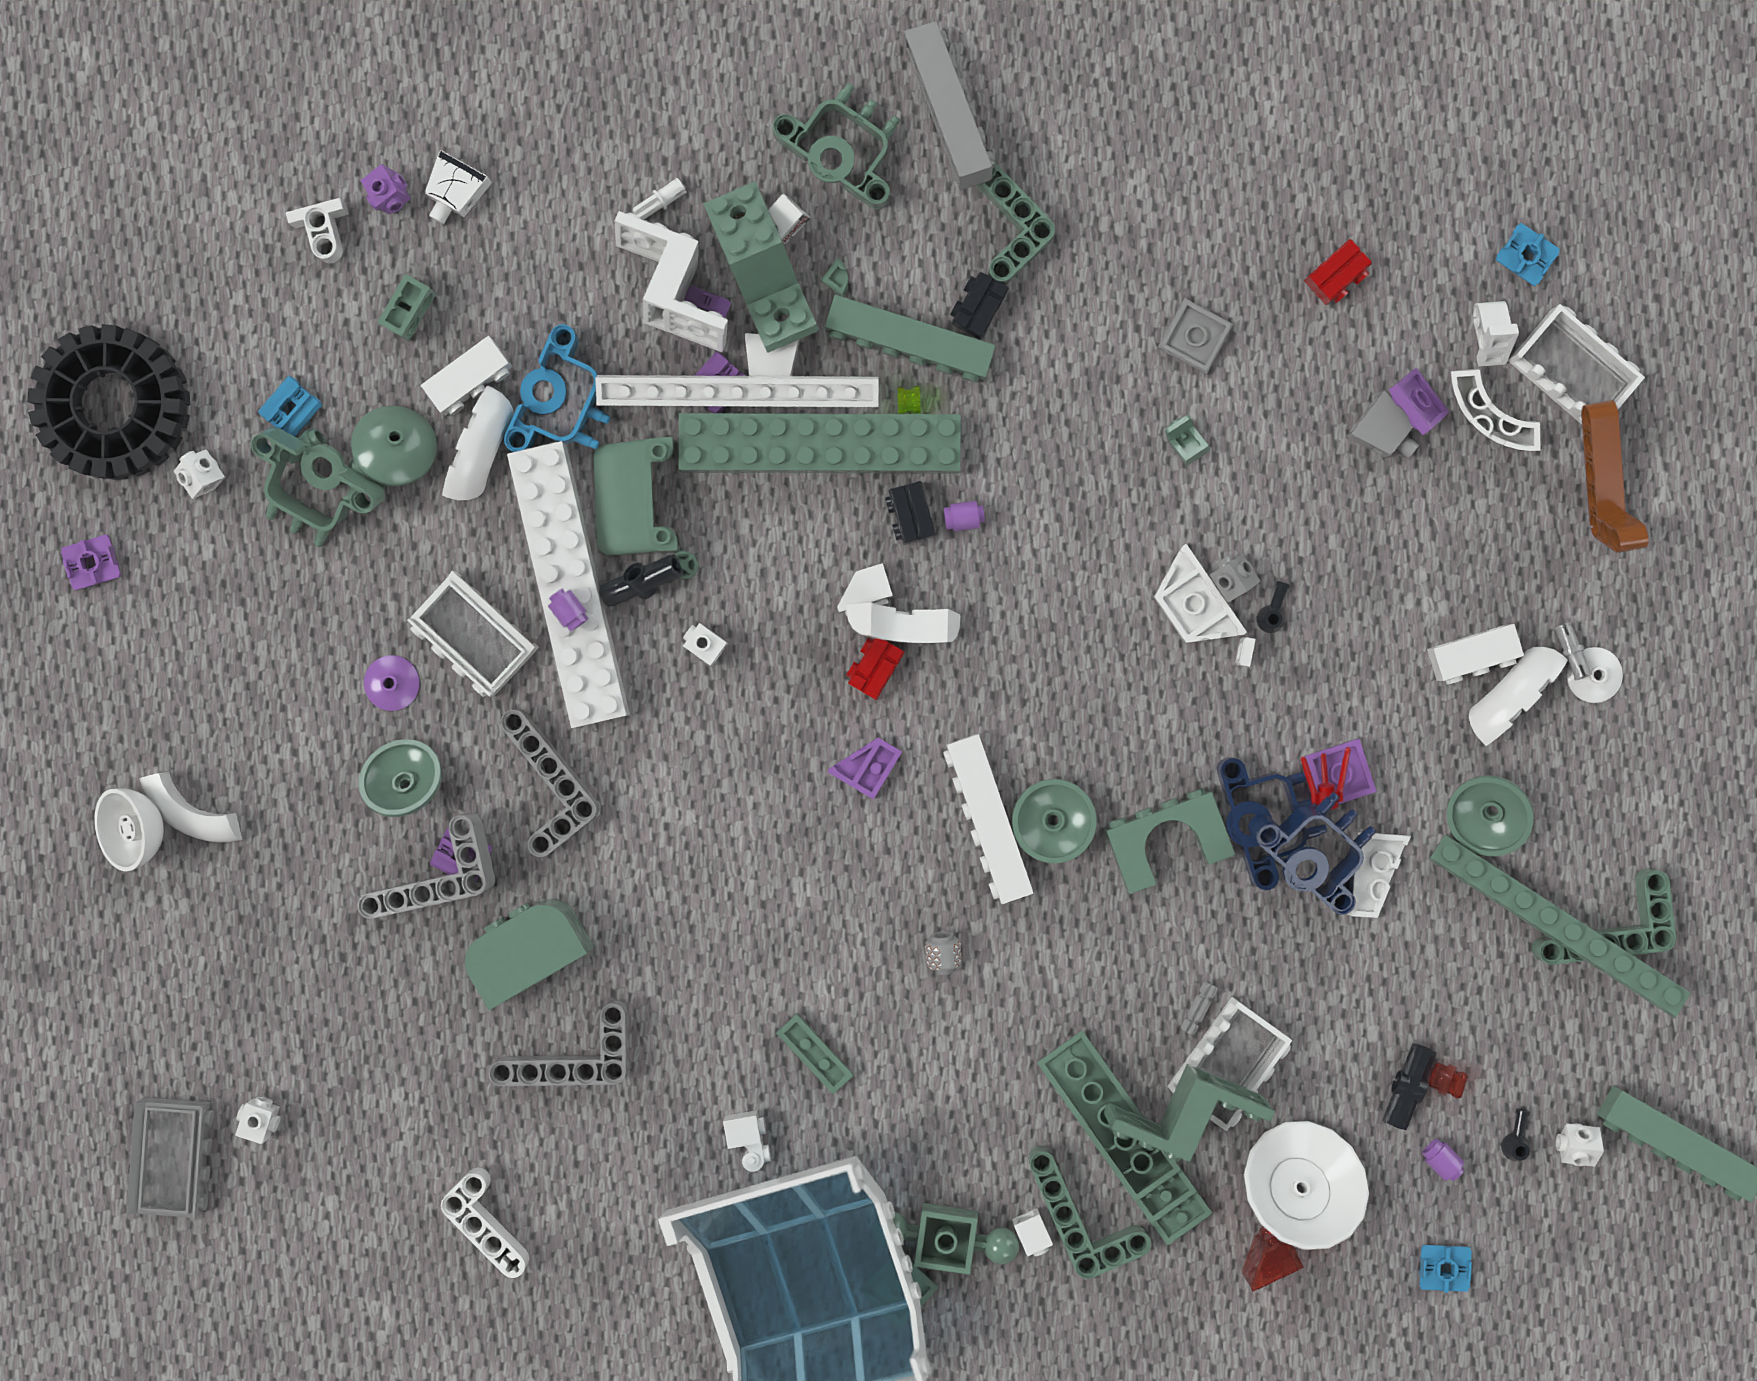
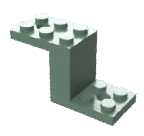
[703,181,819,353]
[1104,1064,1275,1162]

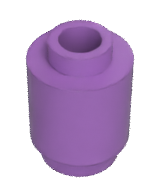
[943,501,985,532]
[548,588,589,632]
[1422,1139,1464,1181]

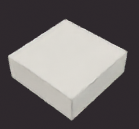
[1235,637,1256,667]

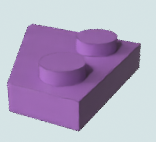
[828,737,902,800]

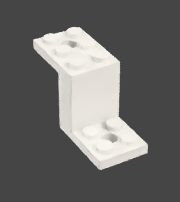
[615,211,728,352]

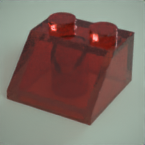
[1241,1226,1304,1292]

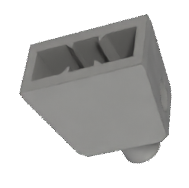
[1346,391,1419,458]

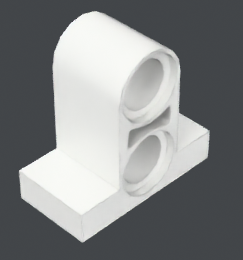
[285,198,349,263]
[1473,301,1519,367]

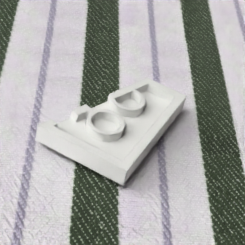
[1347,832,1411,918]

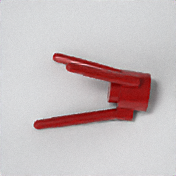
[1300,747,1351,810]

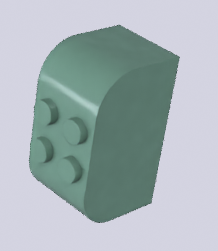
[465,899,594,1010]

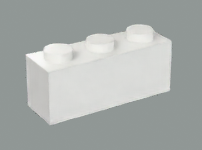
[421,336,513,416]
[1427,624,1524,685]

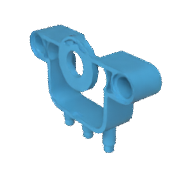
[504,324,611,452]

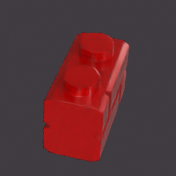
[1304,239,1372,305]
[846,637,905,700]

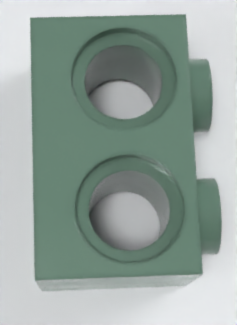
[377,274,437,342]

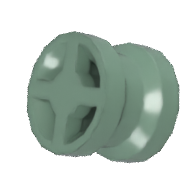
[674,551,699,579]

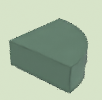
[821,258,849,297]

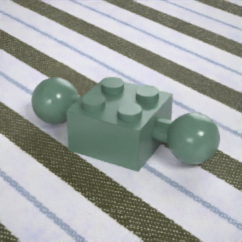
[873,1203,1019,1275]

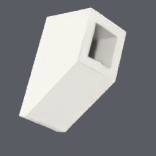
[837,563,893,616]

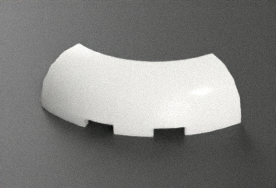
[1451,369,1541,451]
[442,386,514,500]
[847,602,961,643]
[1469,647,1568,746]
[139,772,242,842]

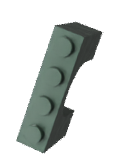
[1104,788,1235,894]

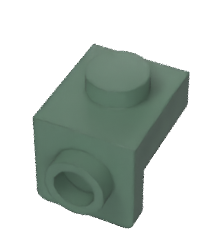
[1165,415,1210,466]

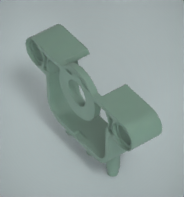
[773,83,900,209]
[251,427,385,547]

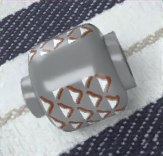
[925,931,962,975]

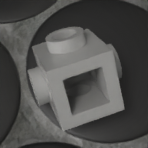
[1210,553,1260,603]

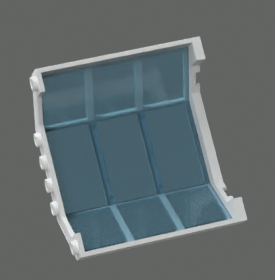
[658,1156,931,1381]

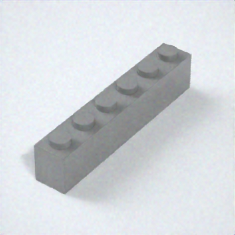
[904,21,995,190]

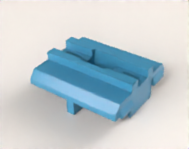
[1495,223,1560,287]
[258,375,323,437]
[1419,1244,1472,1293]

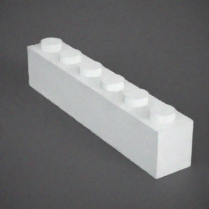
[943,734,1034,904]

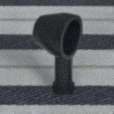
[1256,581,1290,633]
[1501,1108,1530,1162]

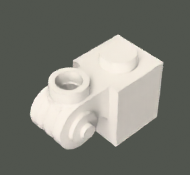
[723,1110,771,1172]

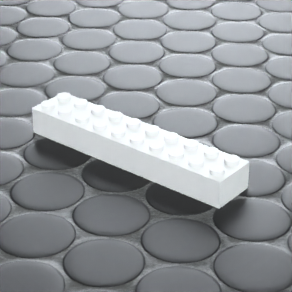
[507,441,630,728]

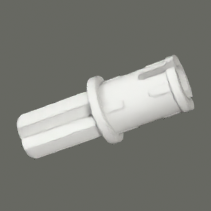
[633,178,687,220]

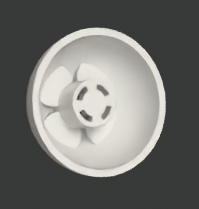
[95,788,164,871]

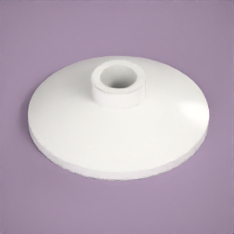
[1567,647,1623,703]

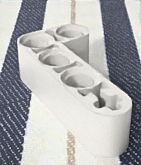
[441,1168,529,1278]

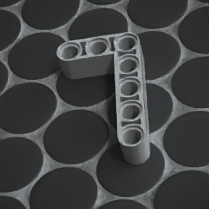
[501,709,600,857]
[357,813,495,919]
[489,1000,629,1086]

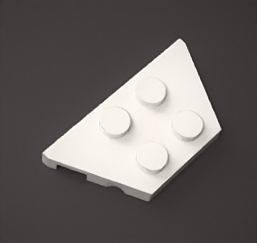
[1154,544,1247,643]

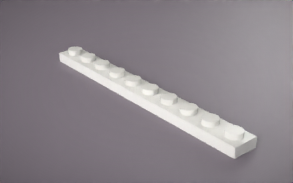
[595,375,879,407]

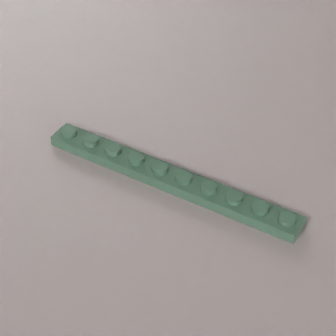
[1429,835,1691,1018]

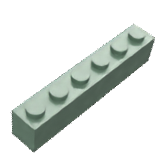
[825,295,996,383]
[1597,1086,1757,1203]

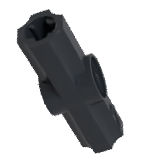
[599,554,683,607]
[1382,1043,1437,1131]

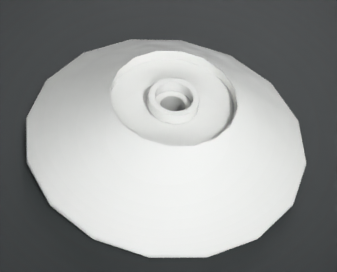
[1244,1121,1369,1250]

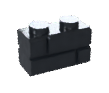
[950,272,1009,340]
[885,481,936,545]

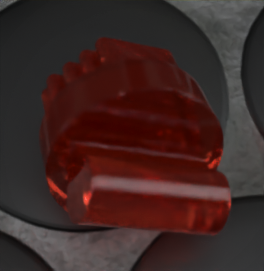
[1428,1063,1469,1098]

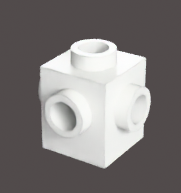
[174,449,225,499]
[235,1097,281,1144]
[1556,1123,1604,1167]

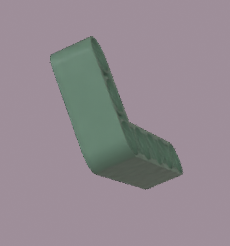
[976,162,1055,285]
[1532,868,1676,965]
[1028,1146,1151,1279]

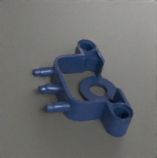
[1217,757,1328,890]
[1248,792,1376,915]

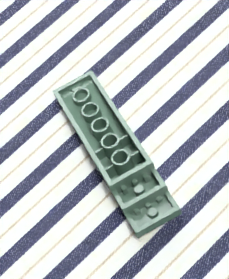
[1037,1030,1213,1246]

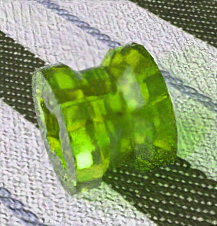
[897,386,921,414]

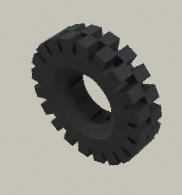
[27,324,191,480]

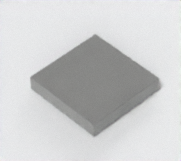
[1157,298,1234,374]

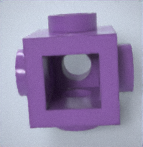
[360,164,411,215]

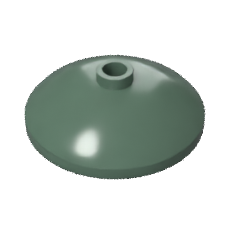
[351,406,437,486]
[358,739,442,817]
[1447,776,1534,856]
[1012,779,1097,863]

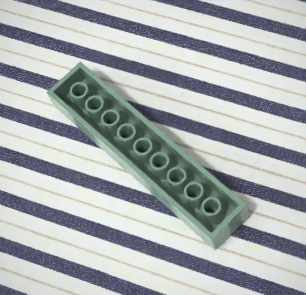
[679,413,961,474]

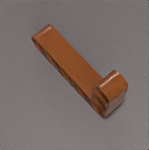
[1581,400,1649,553]

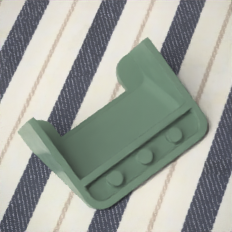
[593,437,681,556]

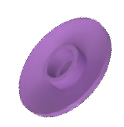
[364,655,420,711]

